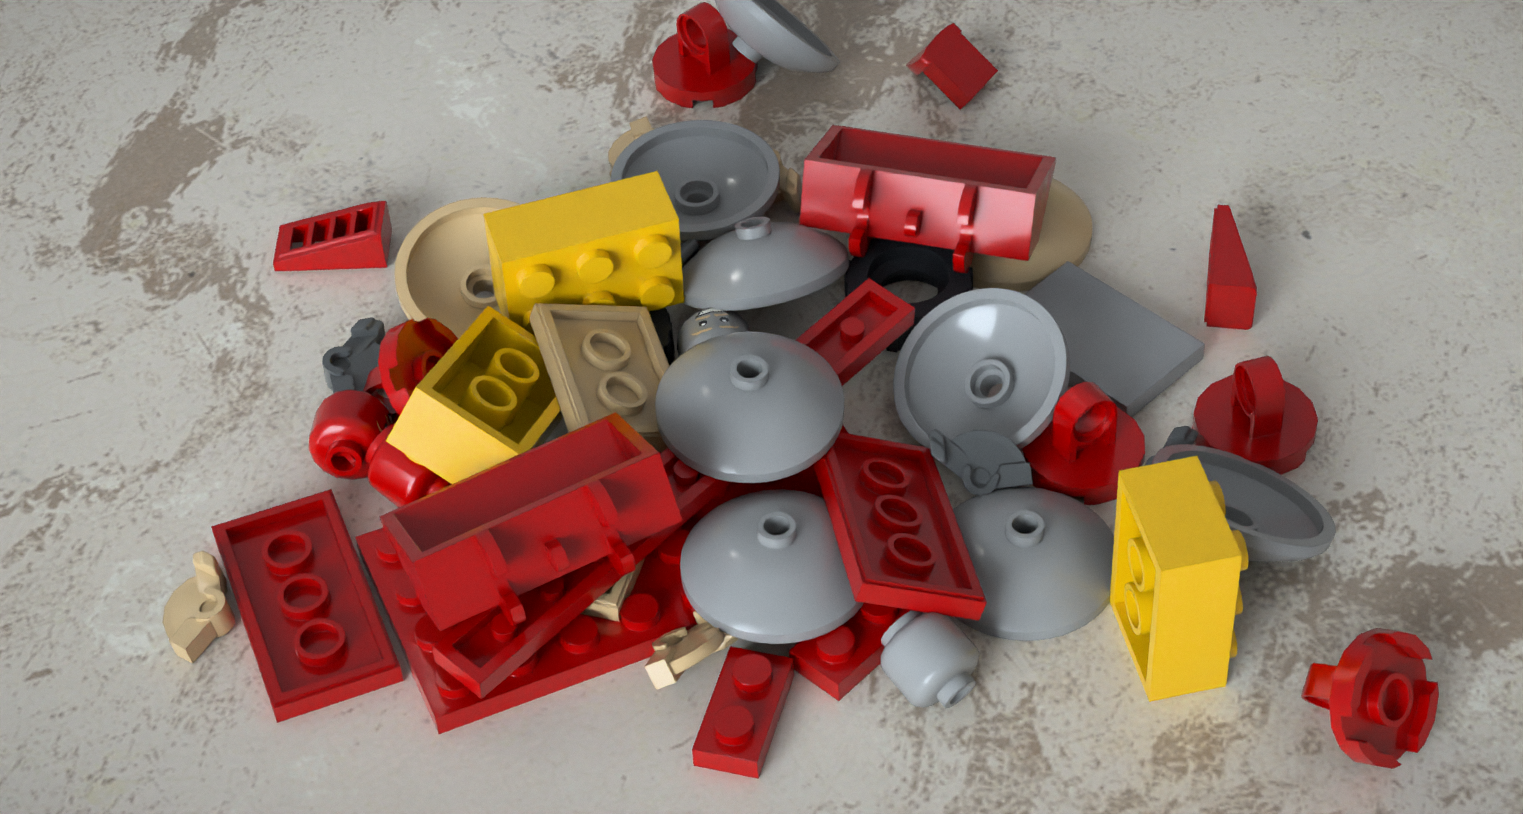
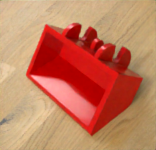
[799,125,1056,274]
[379,412,683,631]

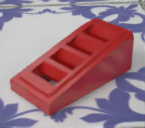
[273,201,392,271]
[1204,204,1257,330]

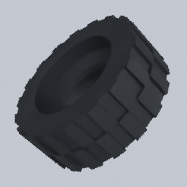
[844,238,973,353]

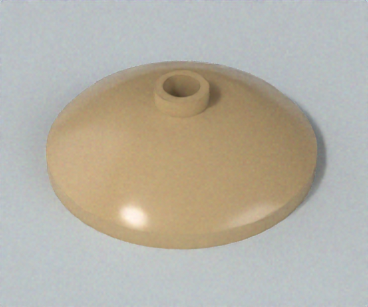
[970,178,1093,292]
[394,197,521,339]

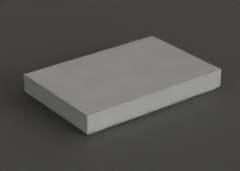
[1024,261,1205,417]

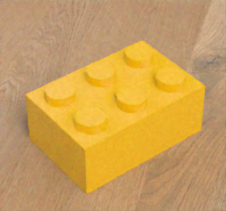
[483,171,684,335]
[386,306,563,484]
[1110,456,1248,702]

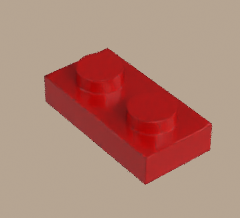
[789,603,911,701]
[692,646,795,779]

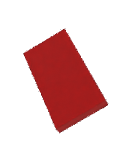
[813,432,987,621]
[211,489,404,723]

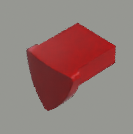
[906,23,998,110]

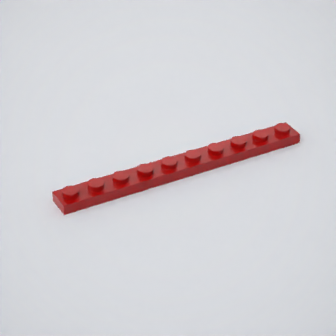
[432,278,915,699]

